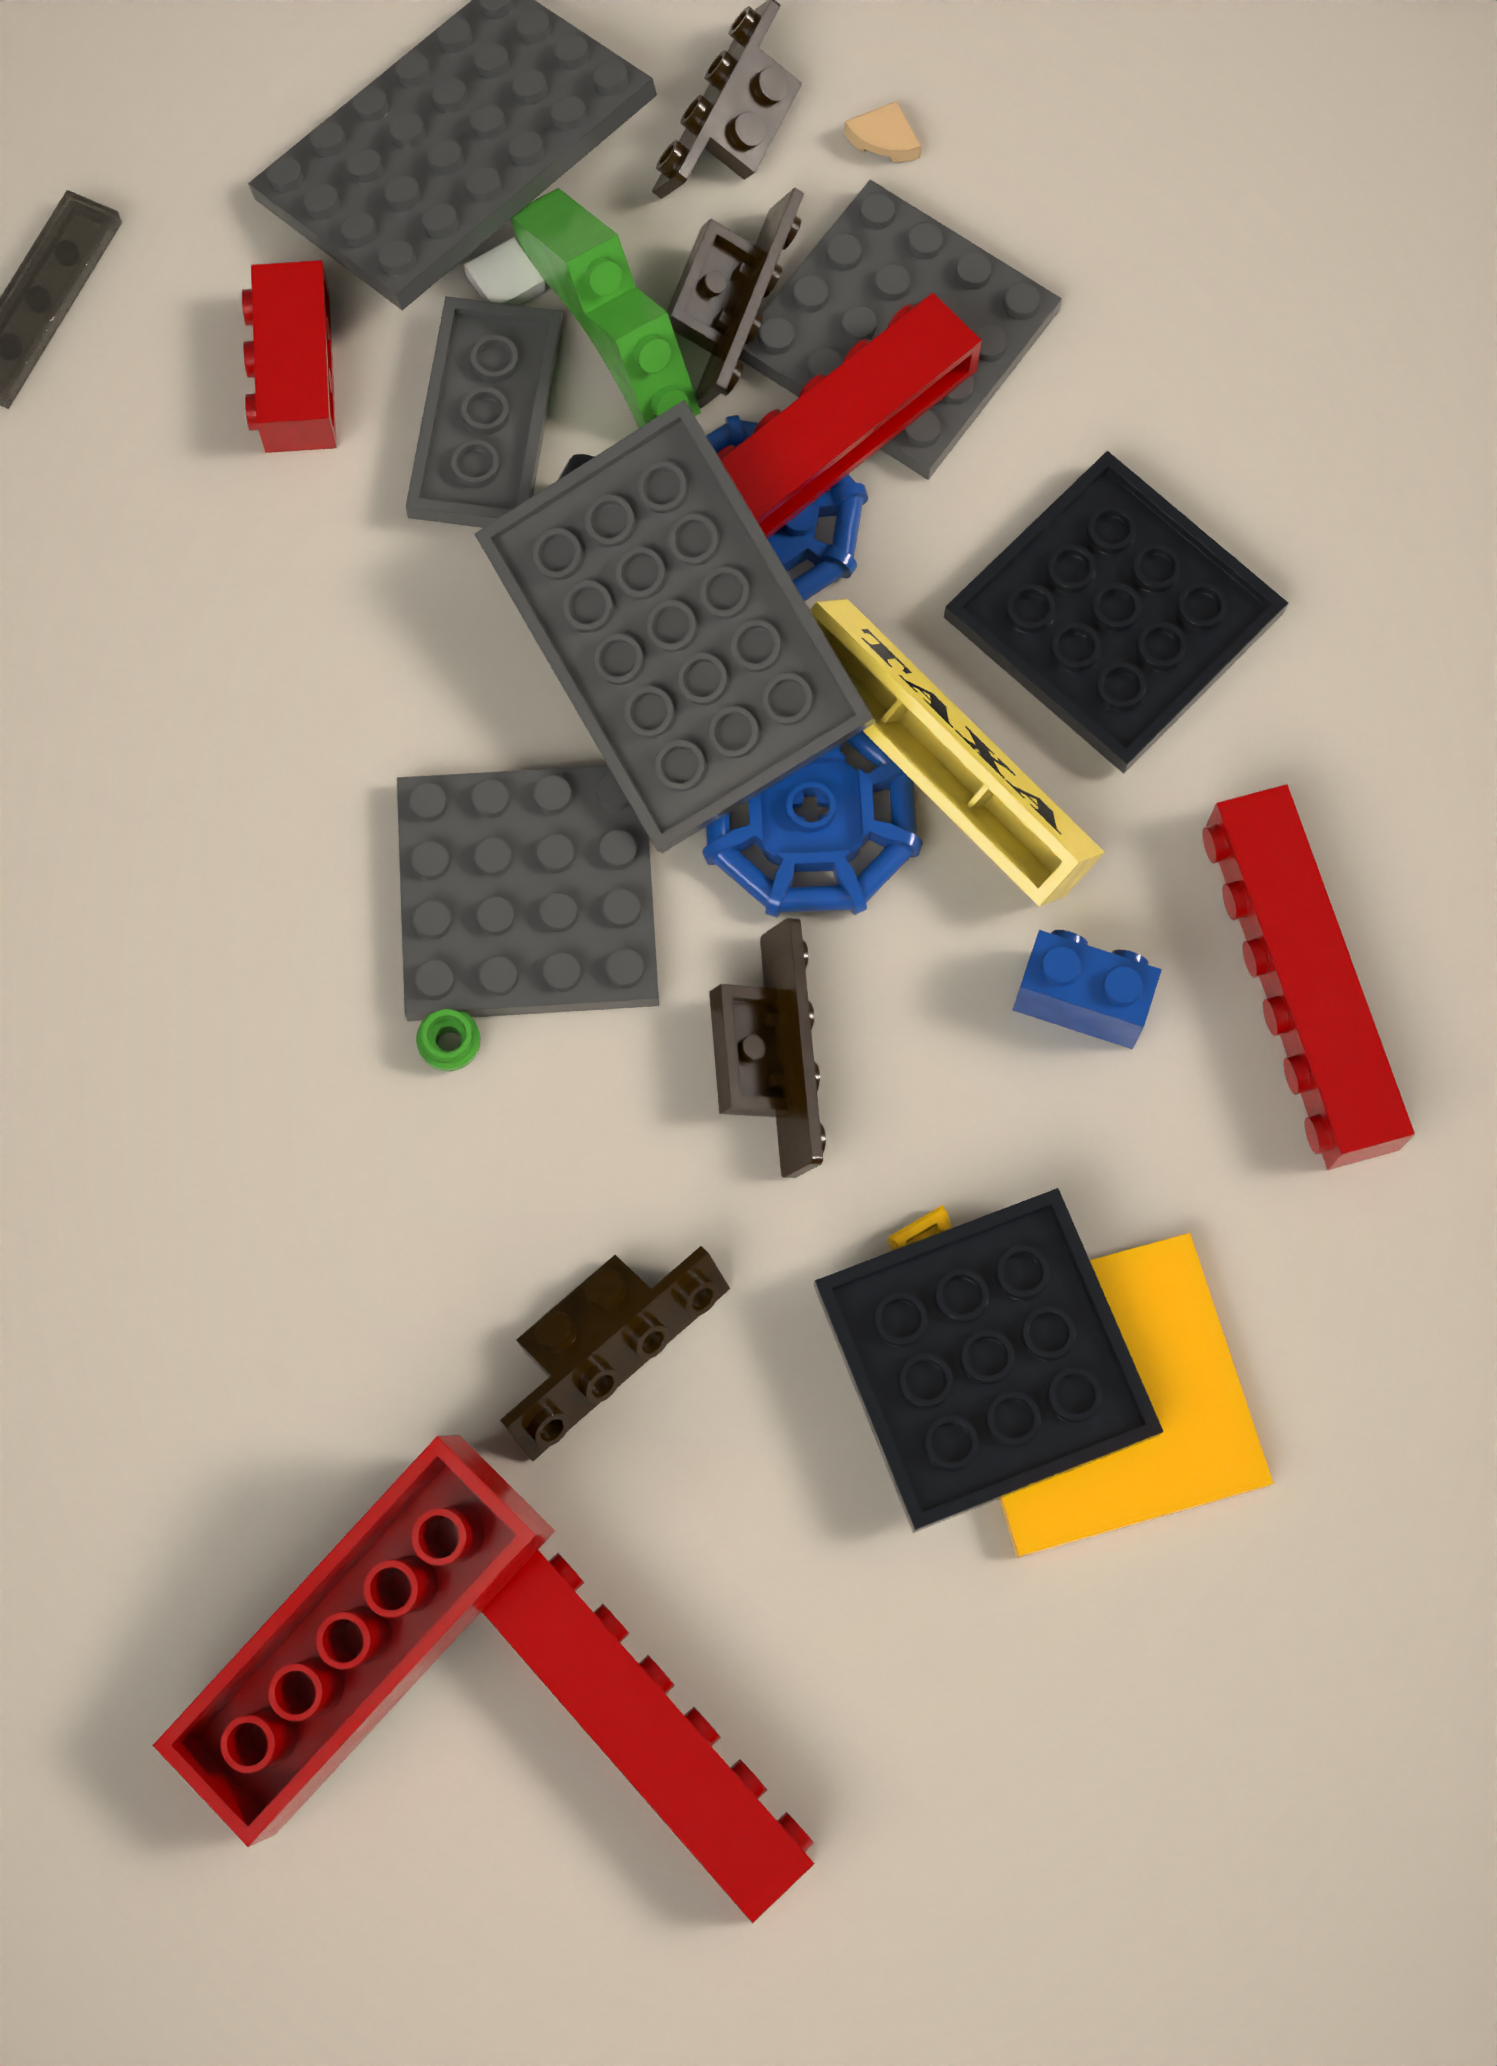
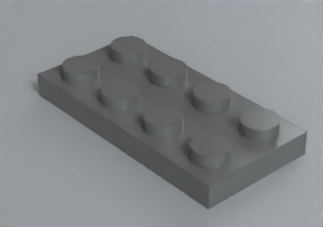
[406,296,563,528]

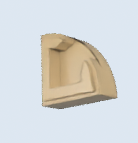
[844,101,921,162]

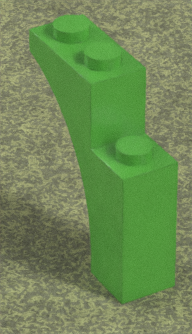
[510,188,701,428]

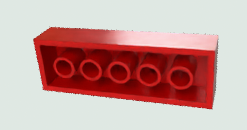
[152,1435,555,1847]

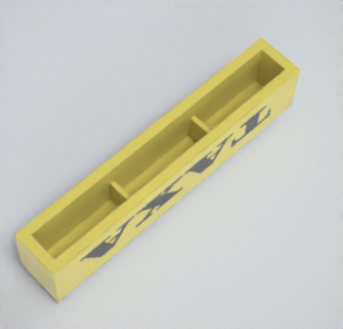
[810,599,1105,907]

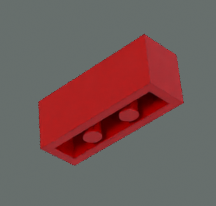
[242,260,337,453]

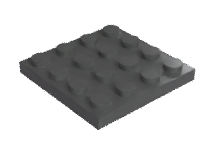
[739,179,1062,480]
[397,765,659,1021]

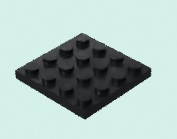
[943,450,1288,774]
[814,1188,1164,1533]

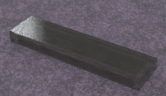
[0,190,122,409]

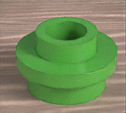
[416,1009,481,1071]

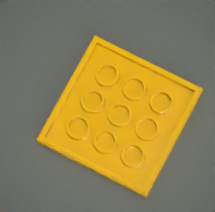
[999,1233,1274,1558]

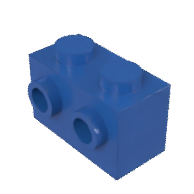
[1012,930,1162,1049]

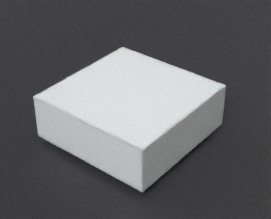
[464,237,546,306]

